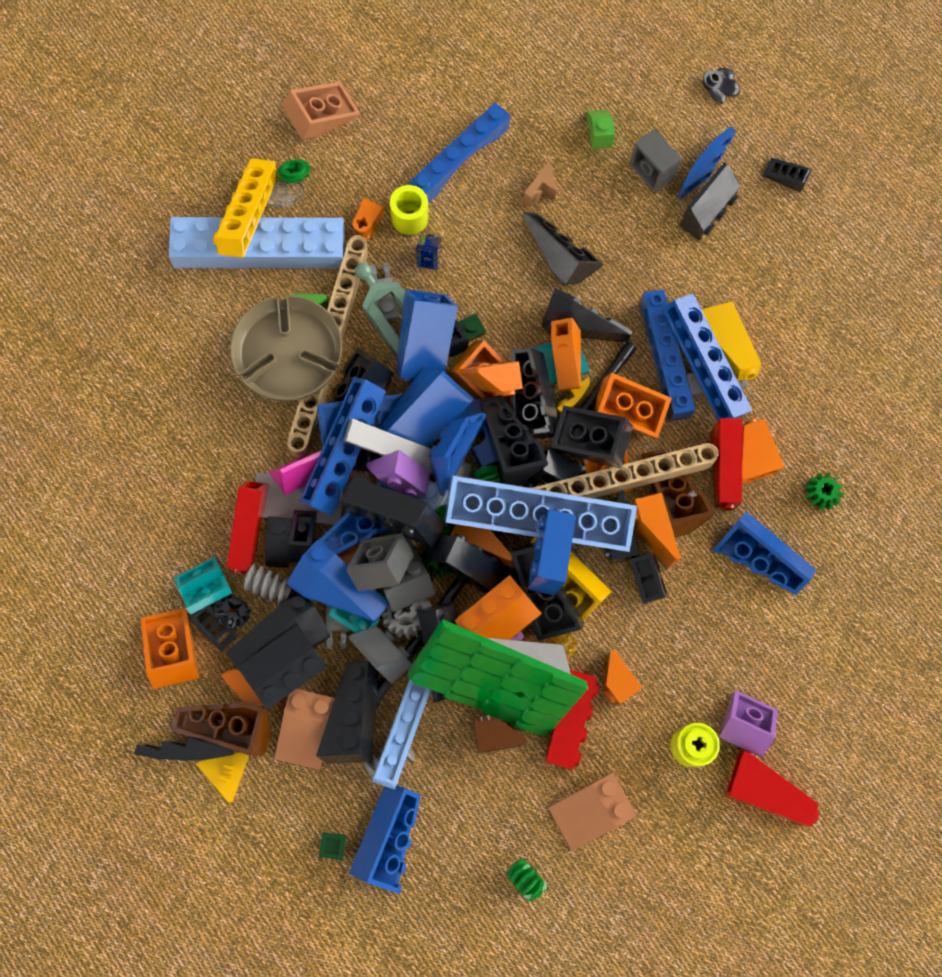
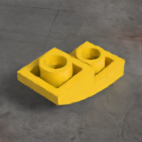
[556,378,590,419]

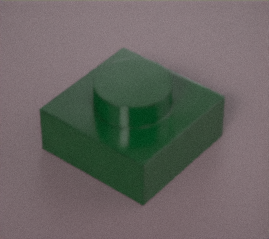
[458,313,486,342]
[319,832,347,860]

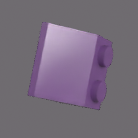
[366,450,430,498]
[719,690,778,757]

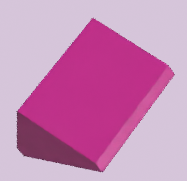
[269,451,321,495]

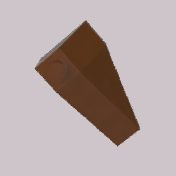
[642,449,714,537]
[171,702,271,756]

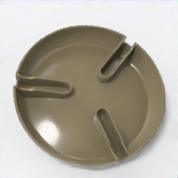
[230,295,342,402]

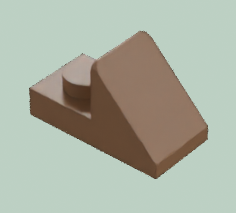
[523,162,557,207]

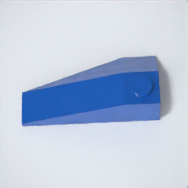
[318,481,397,556]
[287,541,389,622]

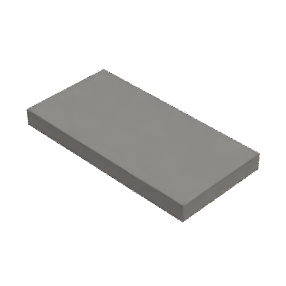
[255,472,345,526]

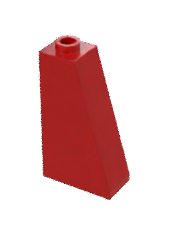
[710,418,743,511]
[227,480,269,574]
[725,750,819,827]

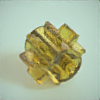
[549,633,578,661]

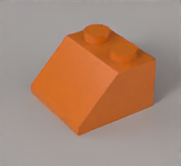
[460,362,523,396]

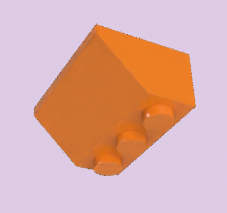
[596,373,672,439]
[455,575,542,640]

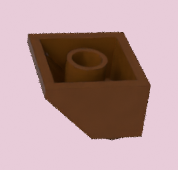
[473,715,527,754]

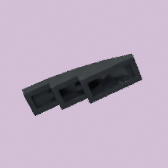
[134,737,238,761]

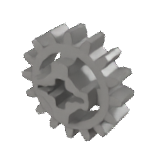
[382,598,431,639]

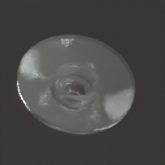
[267,181,305,207]

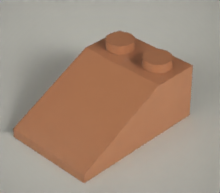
[282,81,360,140]
[274,689,335,770]
[548,772,637,851]

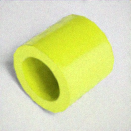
[390,185,428,235]
[670,723,720,767]

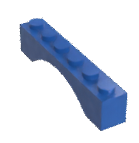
[409,102,510,204]

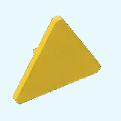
[197,752,249,802]

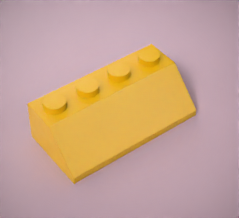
[515,537,612,620]

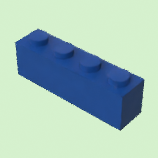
[712,511,816,595]
[349,785,421,894]

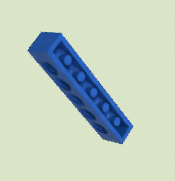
[639,289,695,422]
[662,294,752,420]
[299,377,386,516]

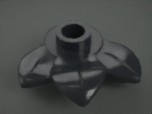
[702,68,740,104]

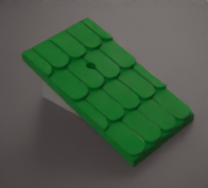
[408,619,588,737]

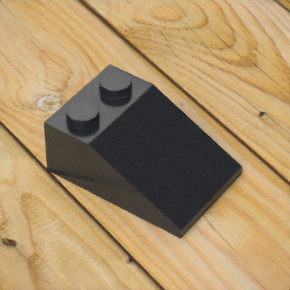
[550,405,634,469]

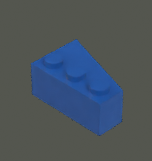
[527,509,576,595]

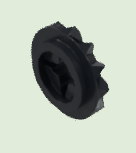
[214,593,251,629]

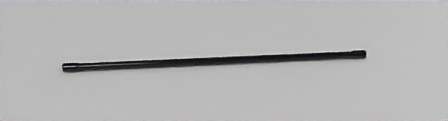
[376,342,637,709]

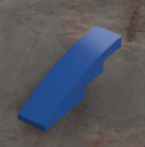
[678,126,736,199]

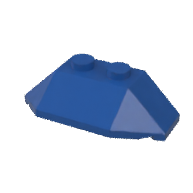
[429,412,486,497]

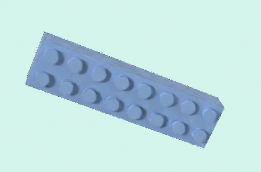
[169,217,345,268]
[444,475,637,552]

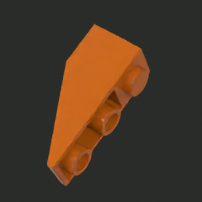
[551,318,581,391]

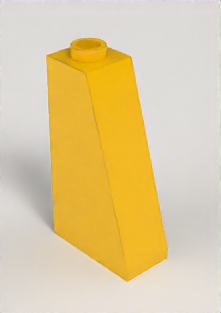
[701,302,761,381]

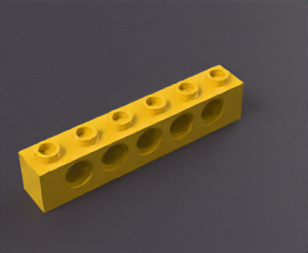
[213,158,277,258]

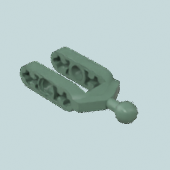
[355,263,405,359]

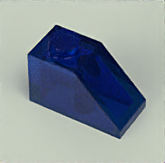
[416,234,442,270]

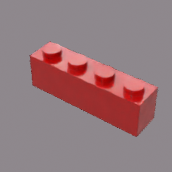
[544,670,599,770]

